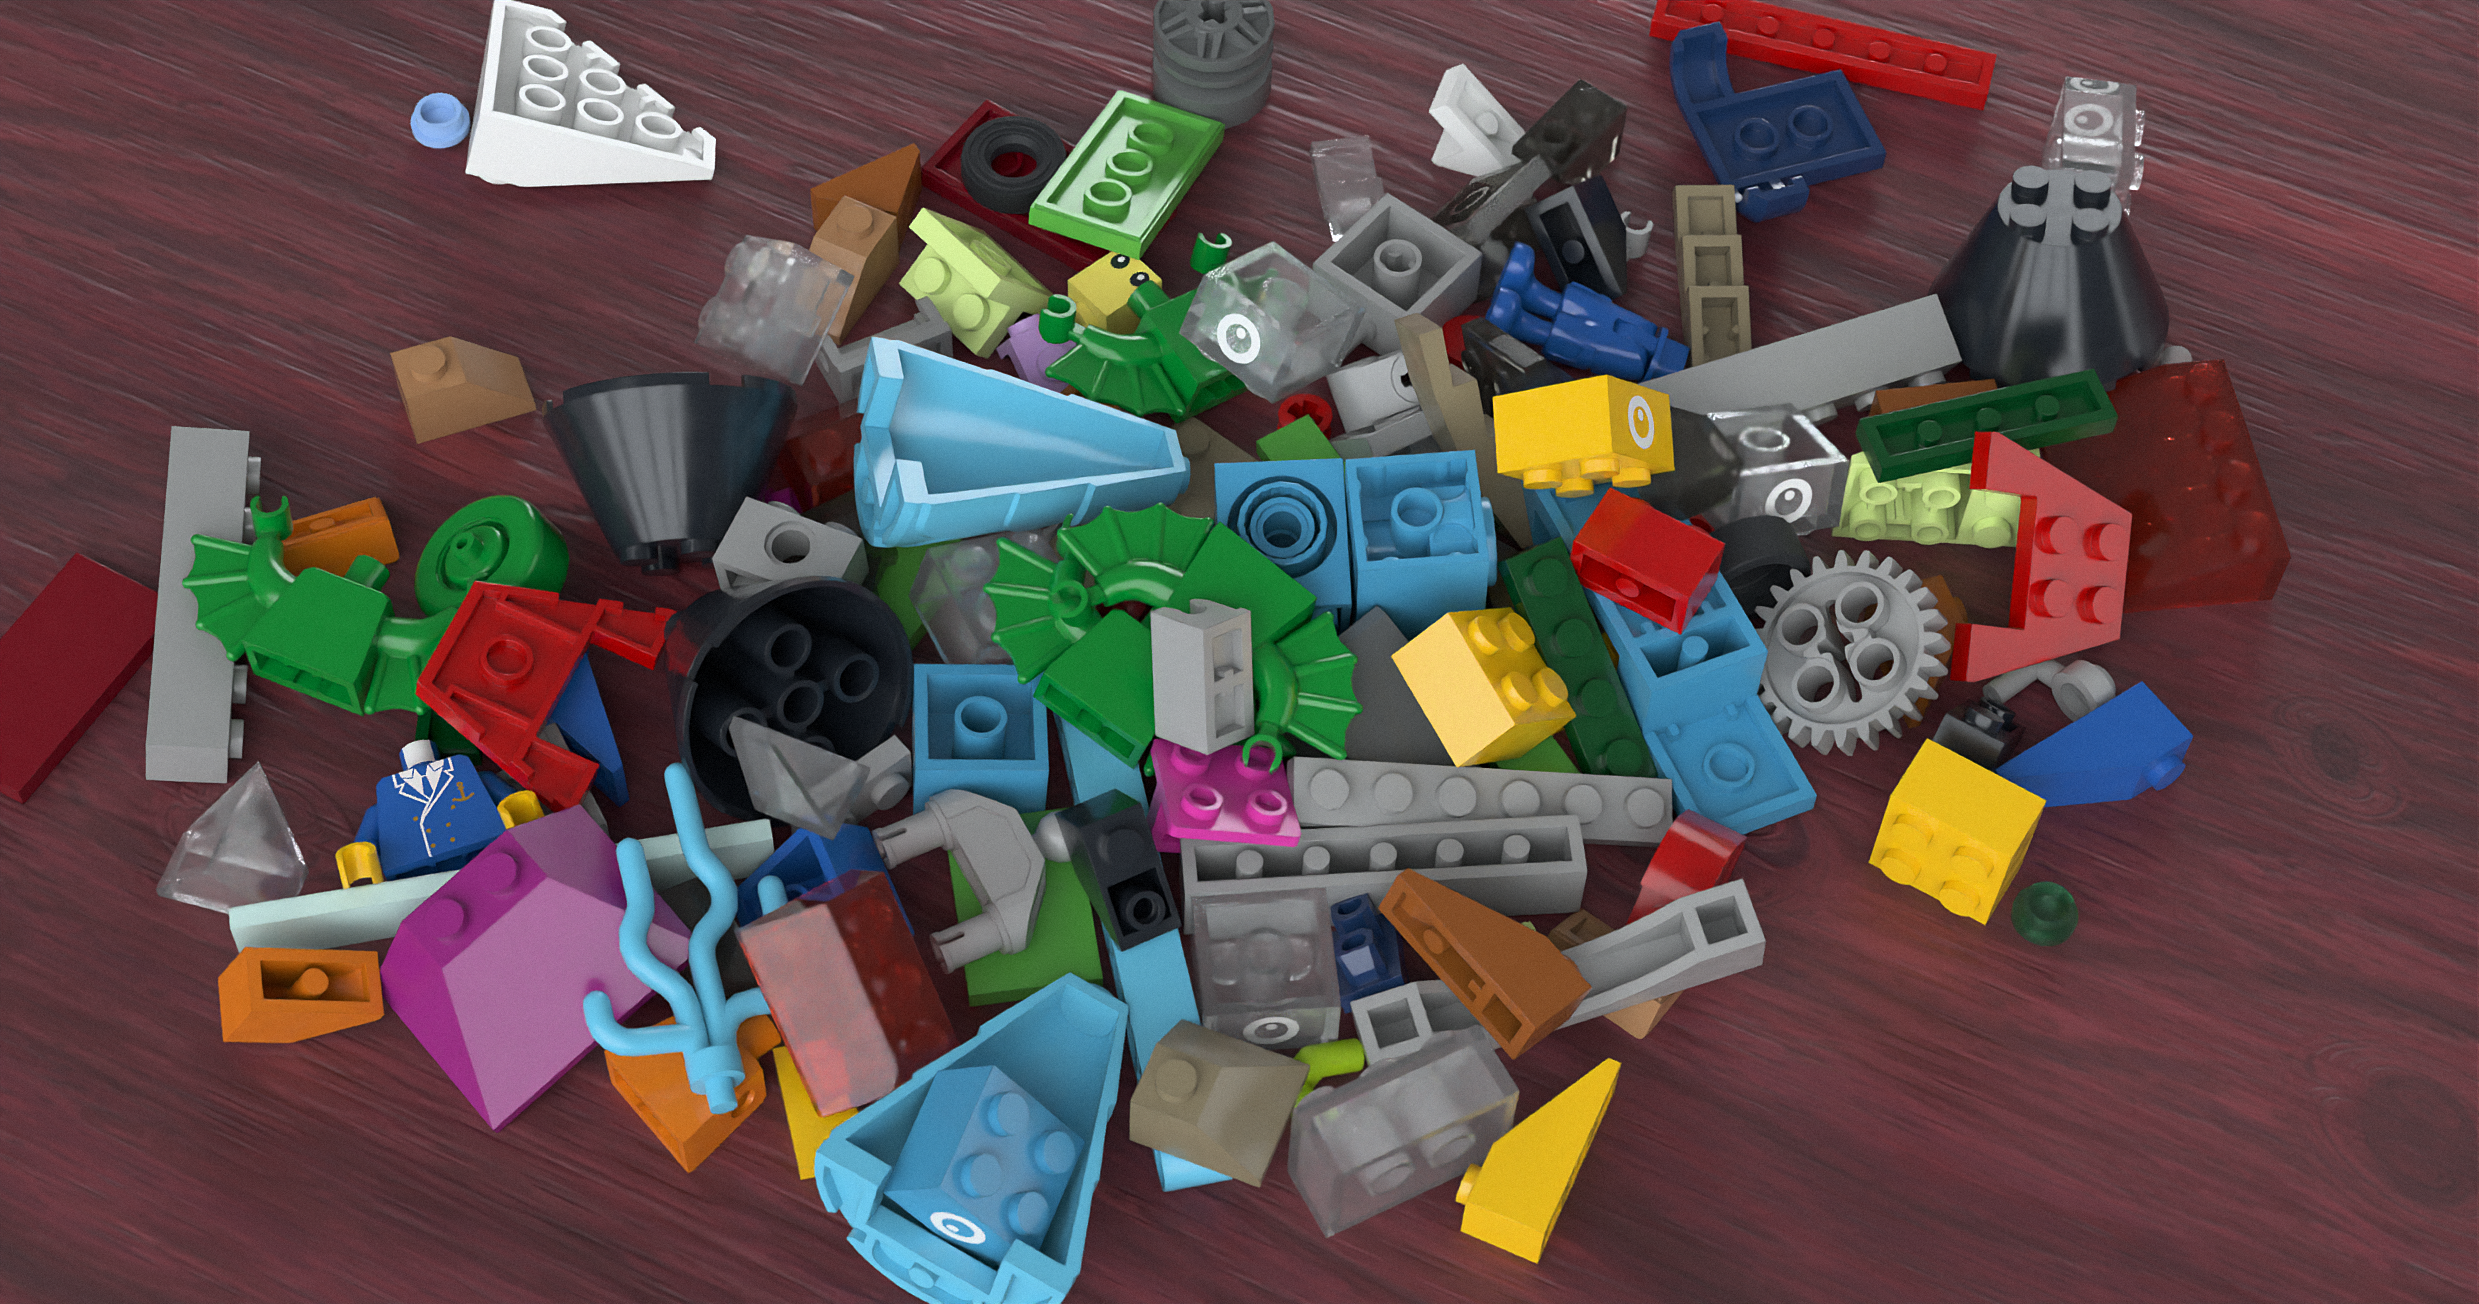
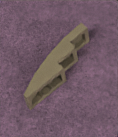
[1672,185,1752,369]
[1394,312,1533,549]

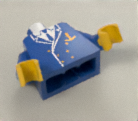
[335,740,545,889]

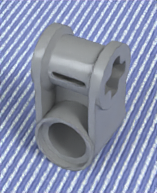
[1325,348,1420,432]

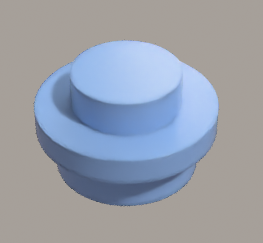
[411,93,471,148]

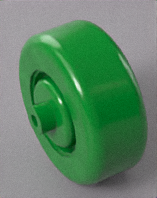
[414,495,569,617]

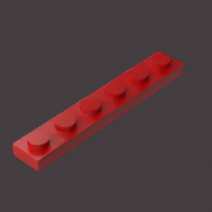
[1649,0,1997,111]

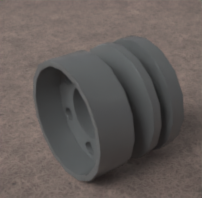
[1152,0,1274,129]

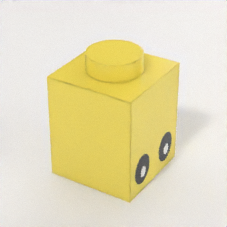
[1068,251,1162,334]

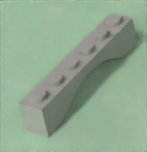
[1350,878,1766,1087]

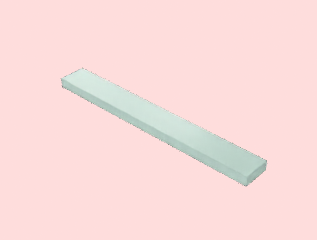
[229,819,775,953]

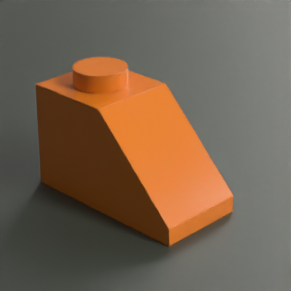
[218,947,384,1043]

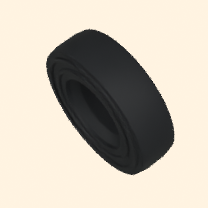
[961,116,1067,214]

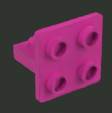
[1146,738,1302,853]

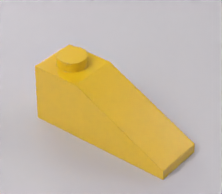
[1456,1058,1621,1264]

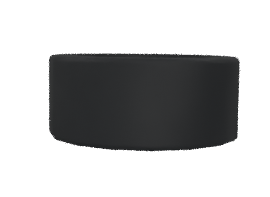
[1710,515,1811,621]

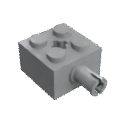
[1305,193,1483,372]

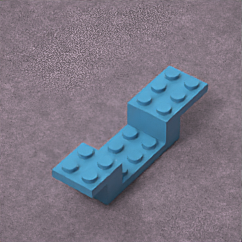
[1521,473,1817,835]

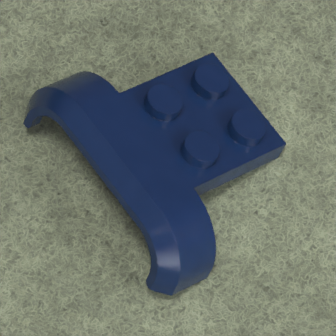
[1669,21,1887,222]

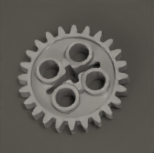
[1755,550,1951,756]

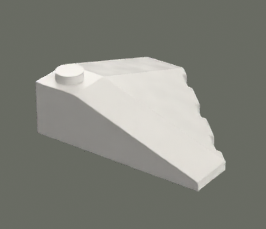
[465,0,715,187]

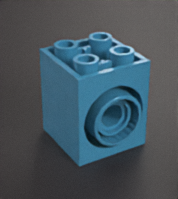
[1345,450,1497,642]
[1214,458,1352,636]

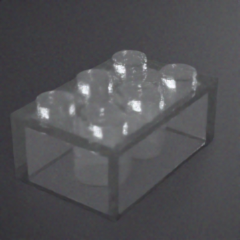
[1287,1024,1519,1238]

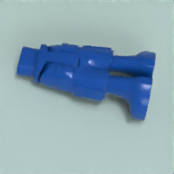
[1479,241,1690,383]

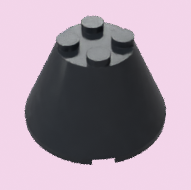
[1928,166,2169,392]
[542,372,798,576]
[664,576,914,827]

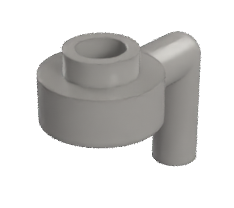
[1983,659,2116,722]

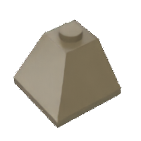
[1130,1019,1310,1188]

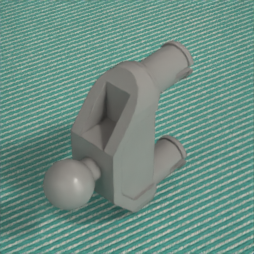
[872,789,1071,974]

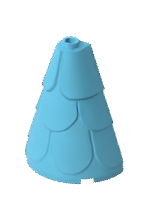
[854,337,1190,548]
[814,972,1129,1304]

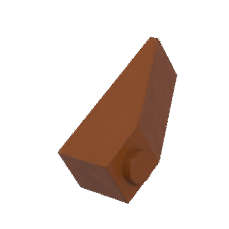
[1378,868,1592,1060]

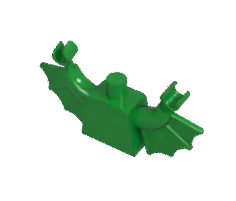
[1038,233,1299,424]
[182,496,491,716]
[1050,502,1363,775]
[983,513,1296,777]

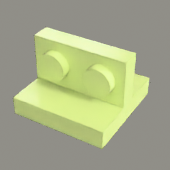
[899,208,1054,359]

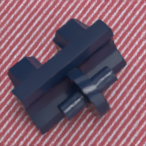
[1330,893,1410,1014]

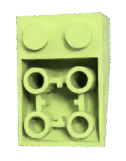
[1831,448,2040,548]

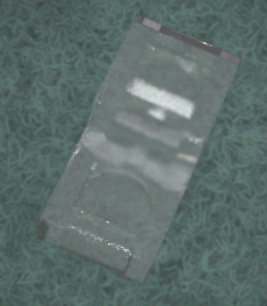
[1310,135,1385,241]

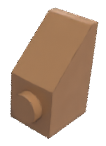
[787,195,900,345]
[390,336,536,444]

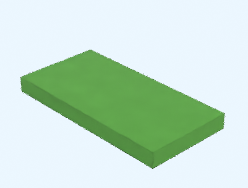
[1028,90,1225,260]

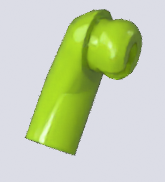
[1290,1038,1365,1118]

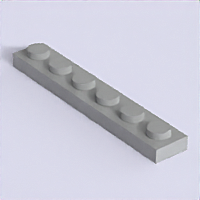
[1287,757,1673,848]

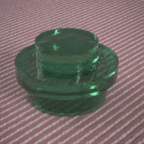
[2011,881,2079,946]

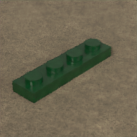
[1855,368,2118,483]
[1497,536,1658,778]

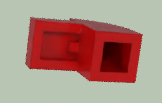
[1625,809,1748,926]

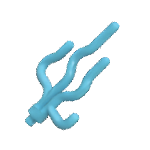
[583,762,822,1114]

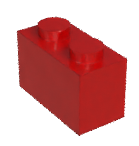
[1570,487,1725,635]

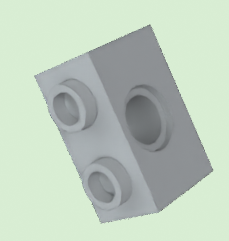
[712,496,869,588]

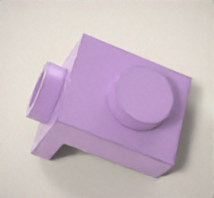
[996,313,1076,393]

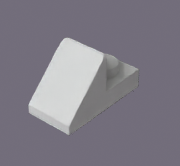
[1429,64,1533,185]

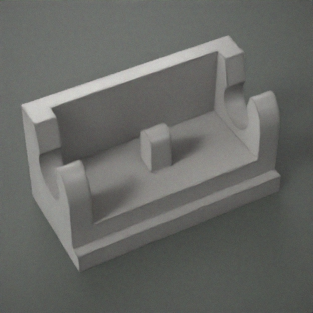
[815,296,953,410]
[1150,599,1254,755]

